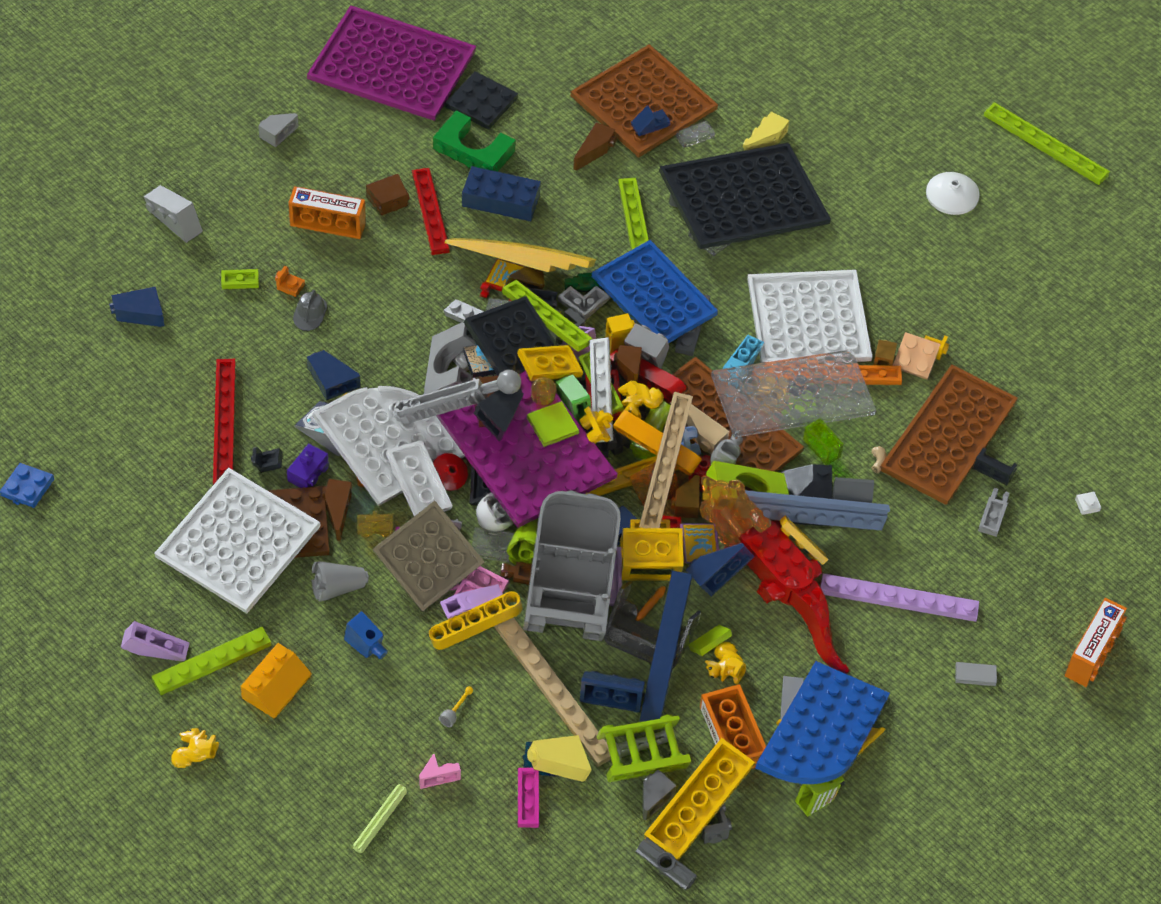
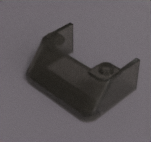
[604,580,702,669]

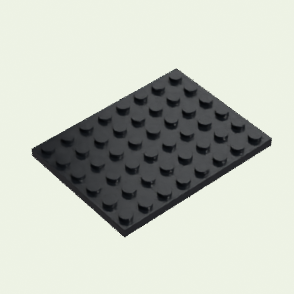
[659,142,831,250]

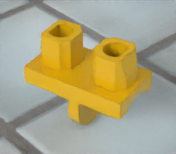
[580,406,613,444]

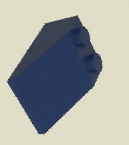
[686,543,755,597]

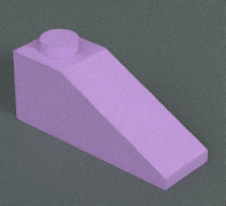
[121,621,189,662]

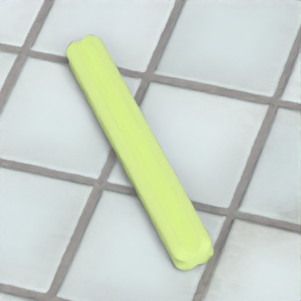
[353,784,407,853]

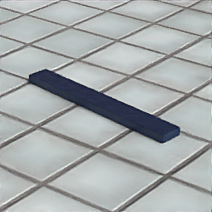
[639,571,692,722]

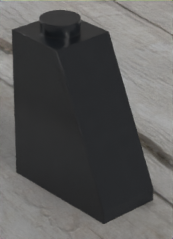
[474,388,524,441]

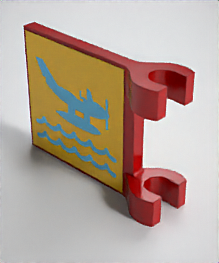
[480,259,524,302]

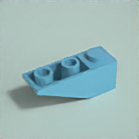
[721,335,764,390]

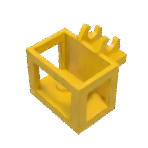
[620,519,683,581]

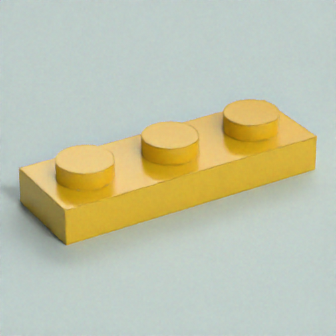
[779,515,828,565]

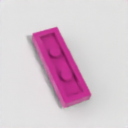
[518,768,539,828]

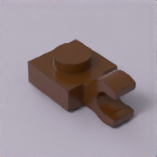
[500,561,532,585]

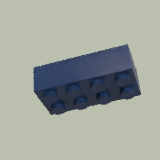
[462,166,541,222]

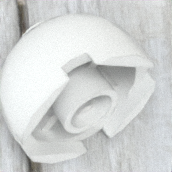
[476,492,514,533]

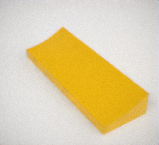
[644,738,755,861]

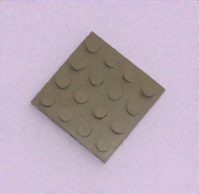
[372,500,484,612]

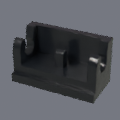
[973,447,1018,486]

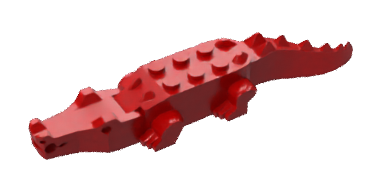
[700,475,850,674]

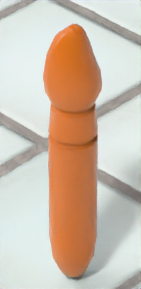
[636,586,666,621]

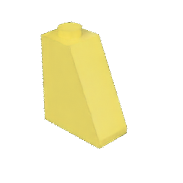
[527,735,592,782]

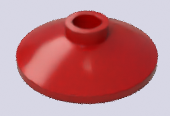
[433,453,468,491]

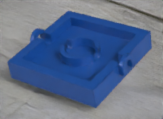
[0,463,54,508]

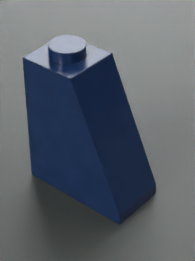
[109,287,165,327]
[307,350,361,401]

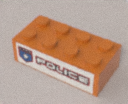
[288,186,366,239]
[1065,598,1127,687]
[700,684,766,769]

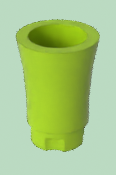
[644,401,671,432]

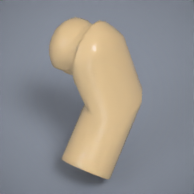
[871,446,887,473]

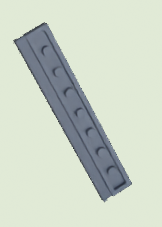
[733,490,890,531]

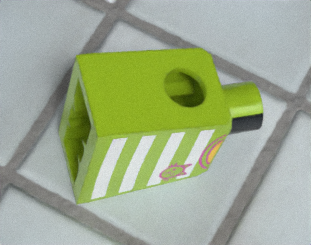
[795,776,845,817]

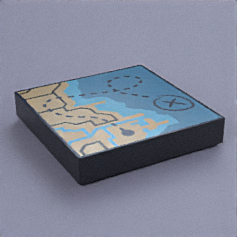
[463,345,496,378]

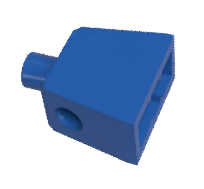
[344,611,388,659]

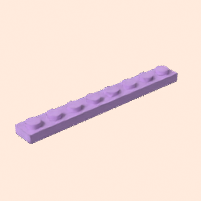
[820,574,979,622]

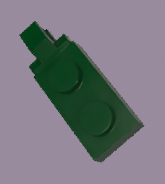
[564,272,604,292]

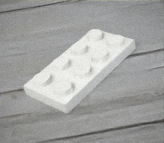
[386,440,453,516]

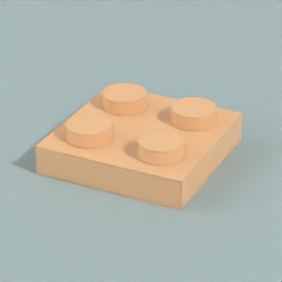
[893,332,941,380]

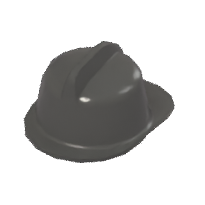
[293,290,327,331]

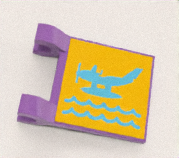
[680,523,729,563]

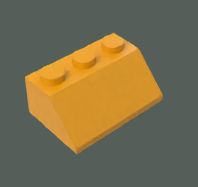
[241,643,312,719]

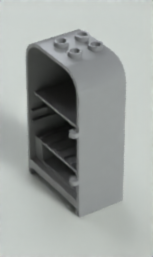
[523,491,621,641]

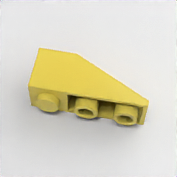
[742,112,789,151]

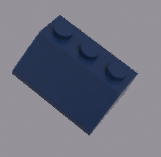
[580,671,645,713]

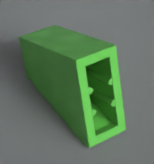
[556,375,592,424]

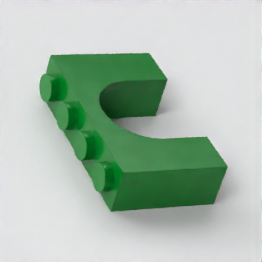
[433,111,516,172]

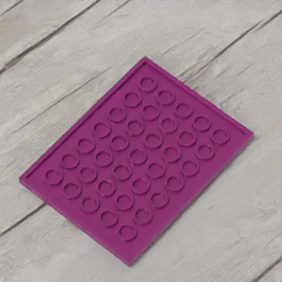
[307,5,476,121]
[436,370,617,528]

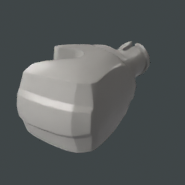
[711,433,743,464]

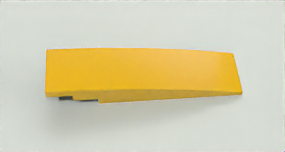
[445,238,596,272]

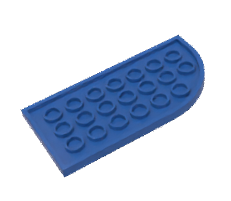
[755,661,890,784]

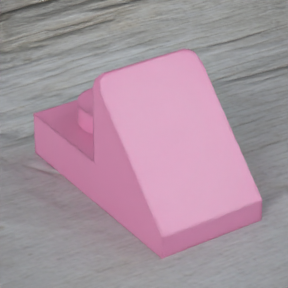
[419,754,461,789]

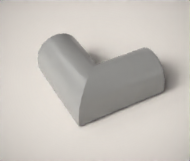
[558,286,610,321]

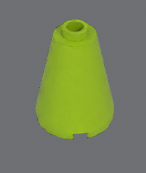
[507,518,539,565]

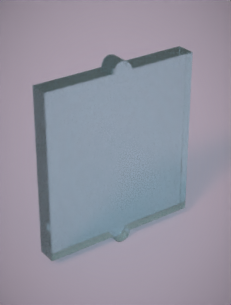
[347,484,378,524]

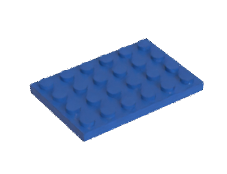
[592,240,718,343]

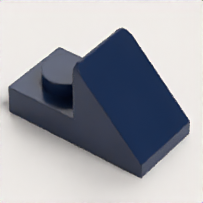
[631,106,670,136]

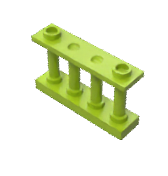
[596,715,691,783]

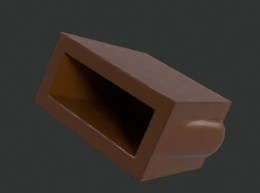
[366,174,410,215]

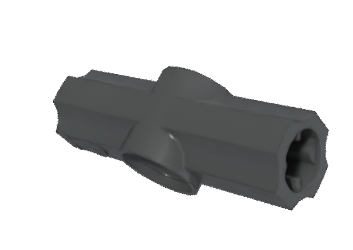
[636,837,697,891]

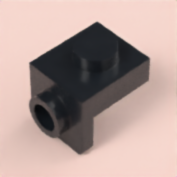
[251,447,283,473]

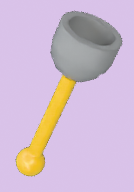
[439,686,473,728]

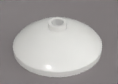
[926,172,980,215]

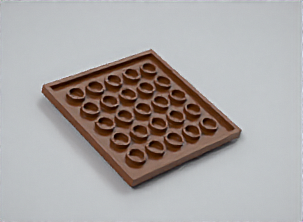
[570,44,718,158]

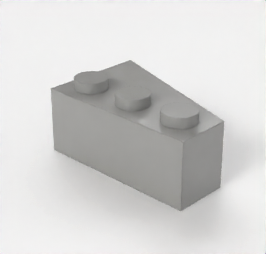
[144,185,203,243]

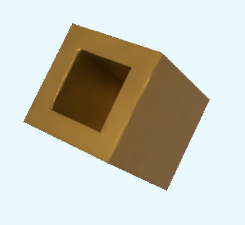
[873,339,897,366]

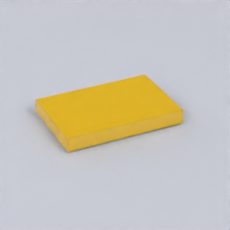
[517,345,583,381]

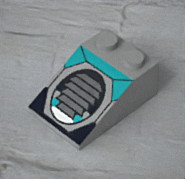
[295,401,341,456]

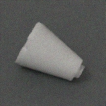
[312,561,369,601]

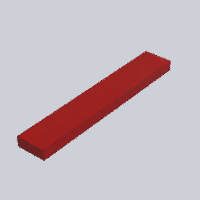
[412,168,450,255]

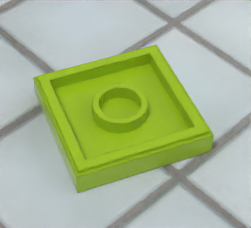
[527,401,579,447]

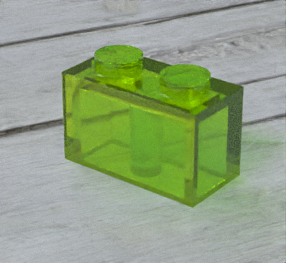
[803,418,844,465]

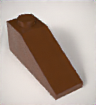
[573,122,617,171]
[322,479,353,541]

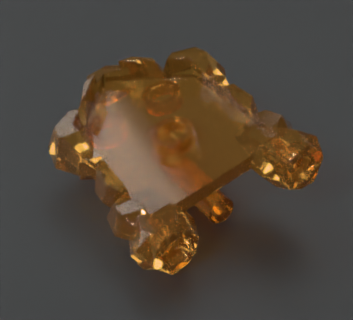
[699,476,771,548]

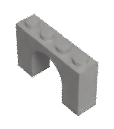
[423,322,476,395]

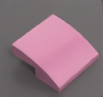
[454,566,510,595]

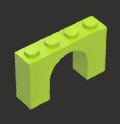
[706,461,789,511]

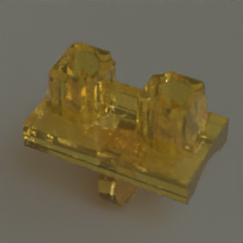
[357,511,393,537]

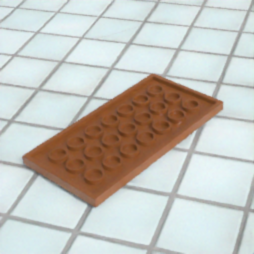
[663,357,804,491]
[880,364,1018,505]

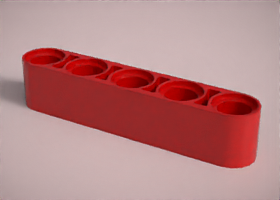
[610,348,686,402]

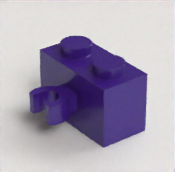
[287,443,329,488]

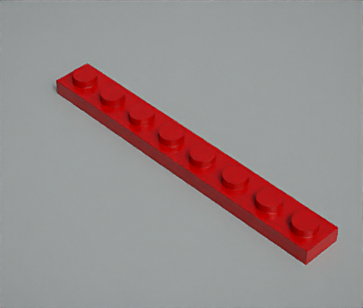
[213,359,236,485]

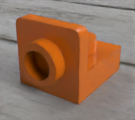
[275,266,305,297]

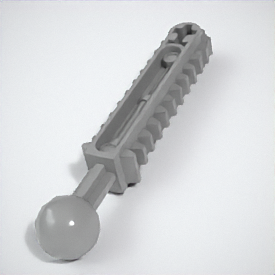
[394,370,521,424]

